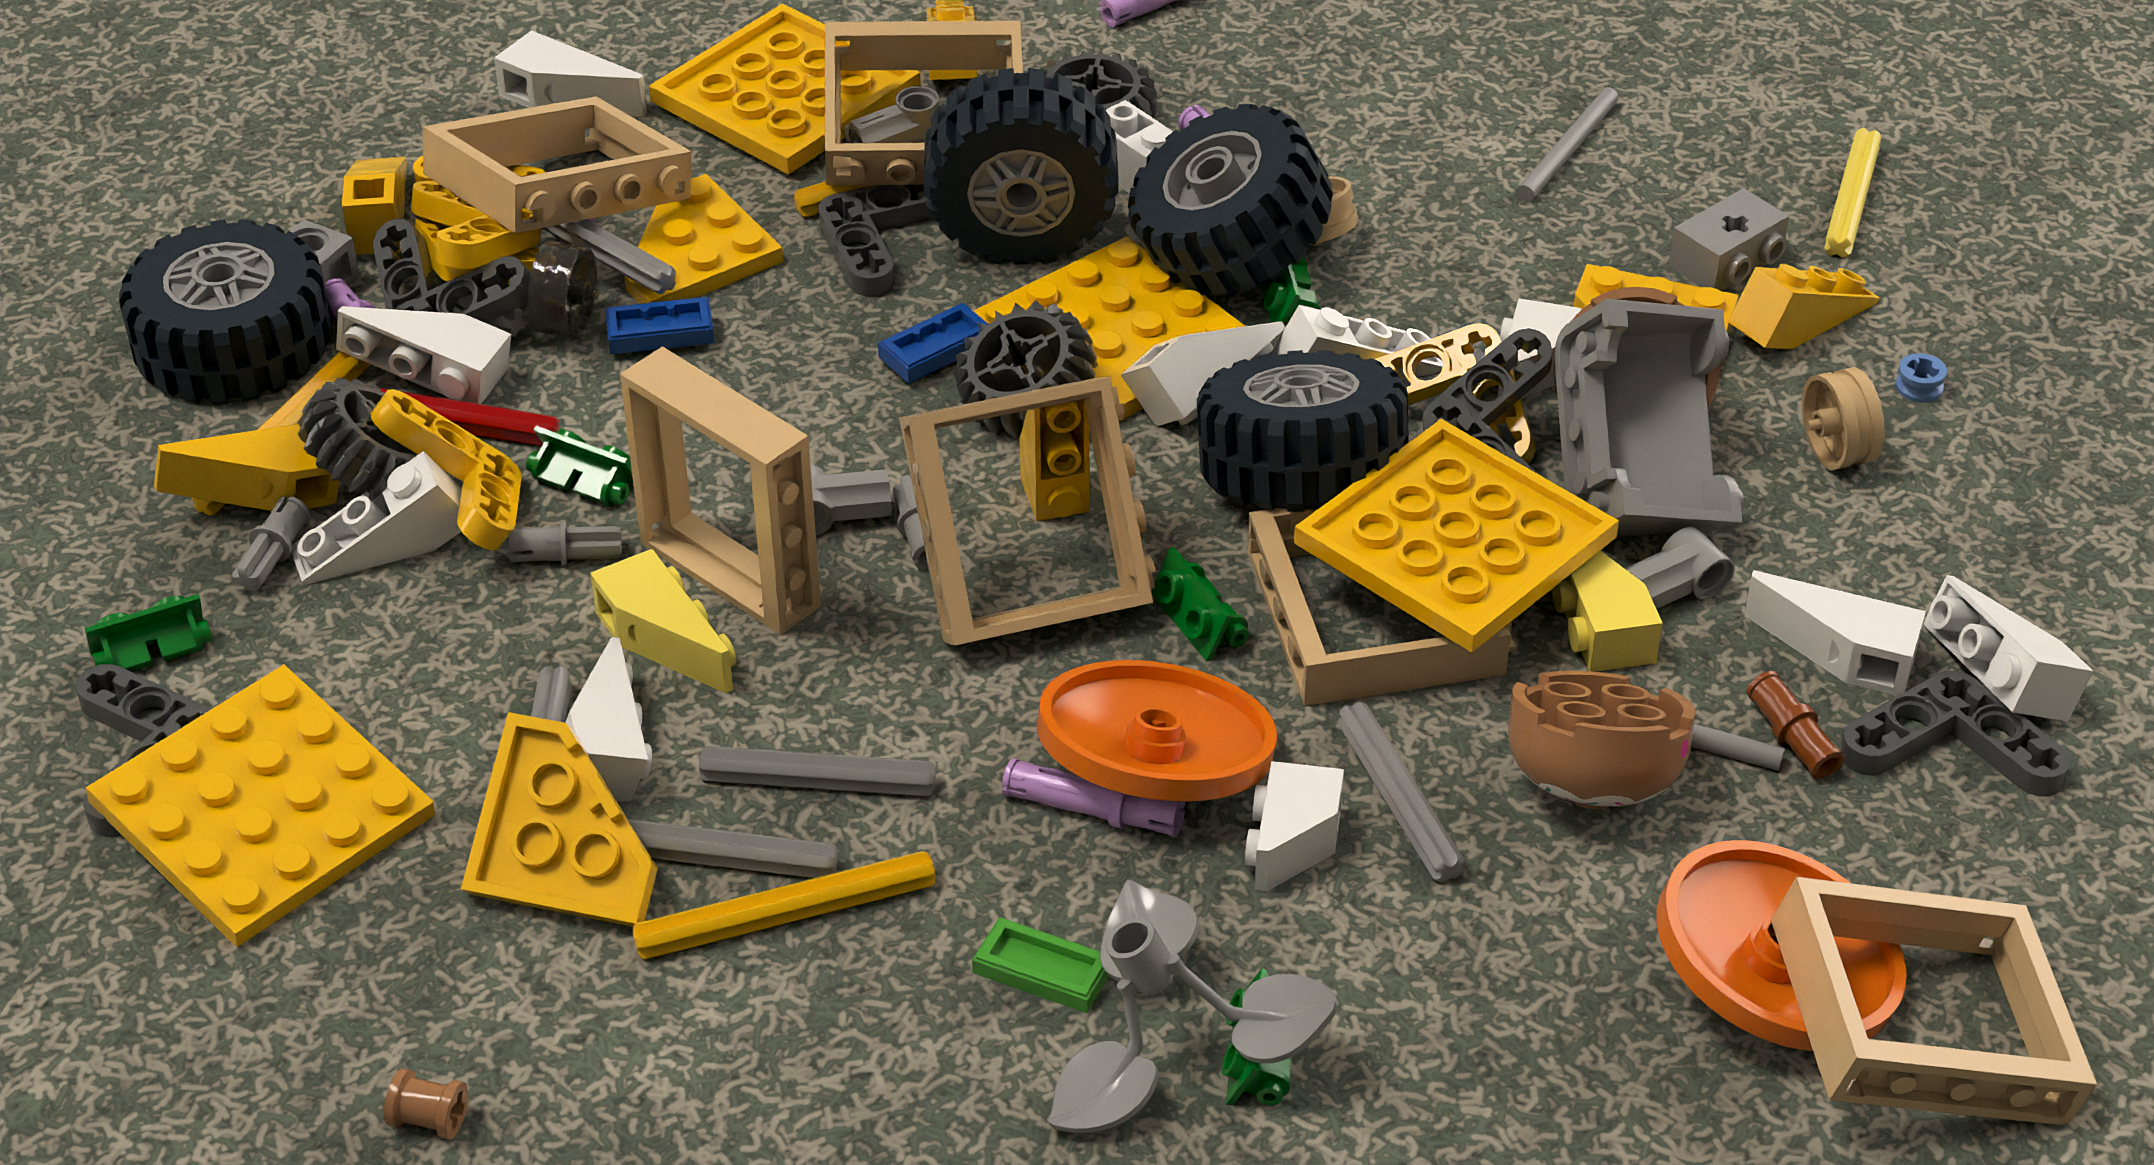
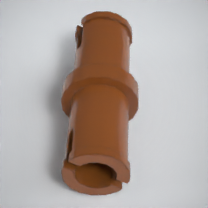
[1746,671,1845,780]

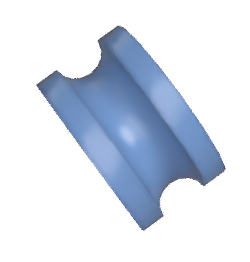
[1895,353,1947,402]

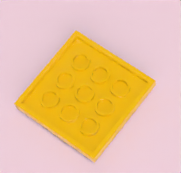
[649,3,921,175]
[973,236,1245,431]
[1294,419,1619,653]
[86,664,435,947]

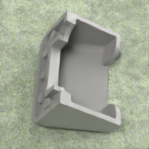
[1555,299,1744,537]

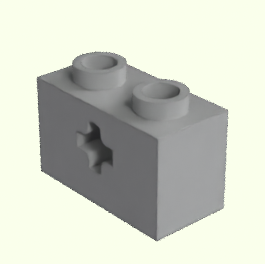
[1668,188,1789,291]

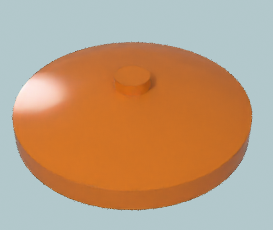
[1036,660,1277,802]
[1656,840,1907,1051]

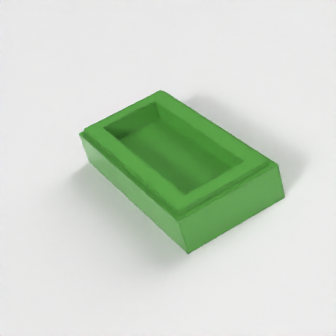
[972,917,1109,1013]

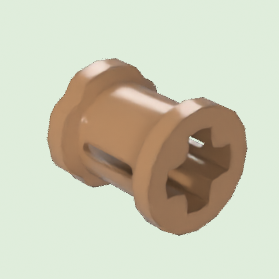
[383,1068,469,1140]

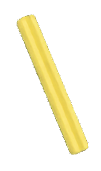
[1824,128,1882,258]

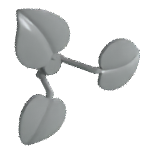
[1047,880,1339,1133]

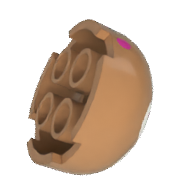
[1508,671,1696,809]

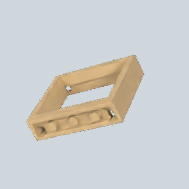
[825,21,1023,186]
[423,96,692,233]
[620,347,821,635]
[899,377,1156,646]
[1248,508,1516,706]
[1771,877,2097,1125]

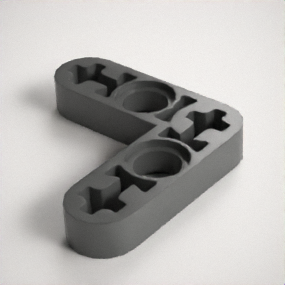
[818,185,933,297]
[373,219,536,323]
[1422,328,1552,474]
[75,664,211,837]
[1840,671,2071,796]

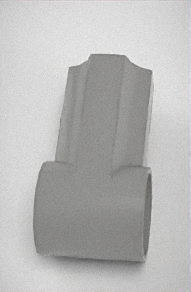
[845,86,940,143]
[810,465,892,535]
[1624,526,1735,609]

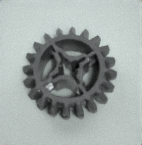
[1040,50,1157,119]
[953,300,1098,439]
[298,378,418,501]

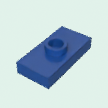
[605,297,715,355]
[878,303,989,383]

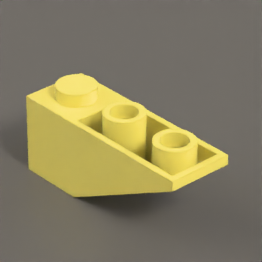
[590,549,737,693]
[1552,551,1663,672]

